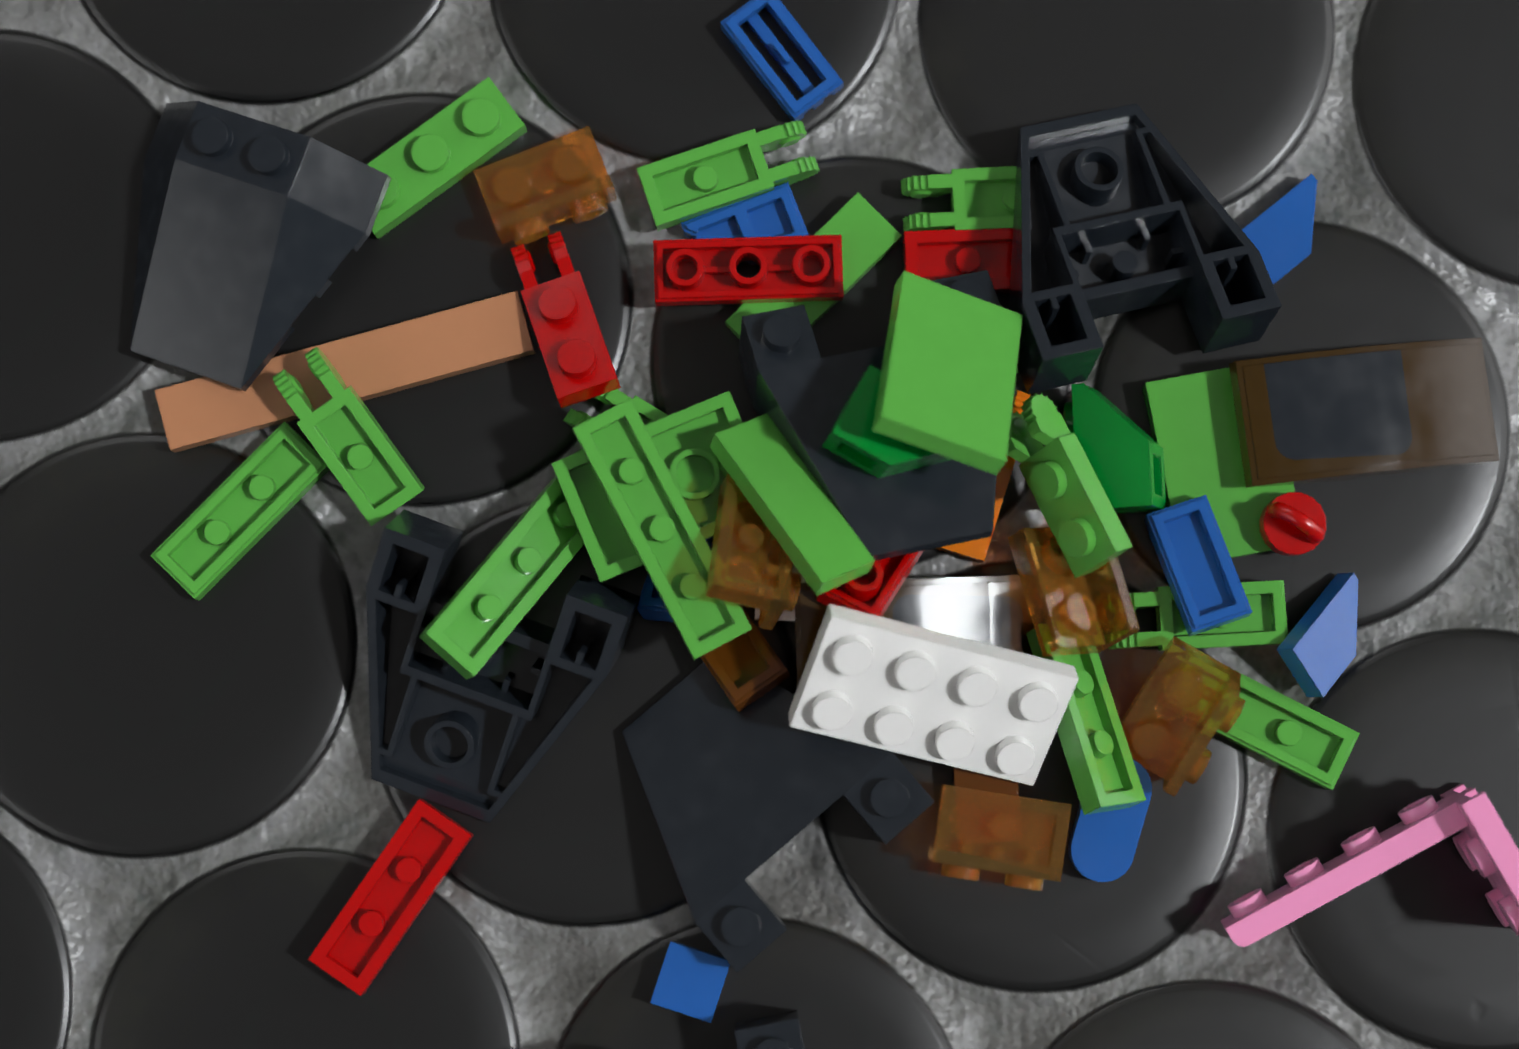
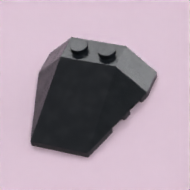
[130,101,391,392]

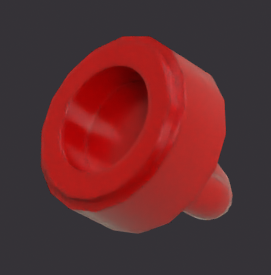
[1259,492,1327,556]

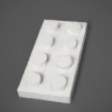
[788,604,1079,786]

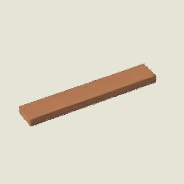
[154,291,536,453]

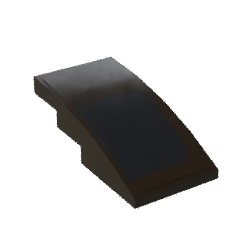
[1229,338,1500,488]
[794,573,1047,688]

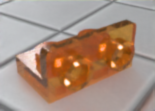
[473,126,617,245]
[706,473,801,630]
[1008,527,1139,657]
[1121,636,1245,797]
[929,784,1072,891]

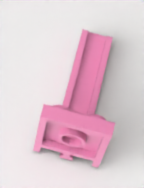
[1220,783,1519,947]

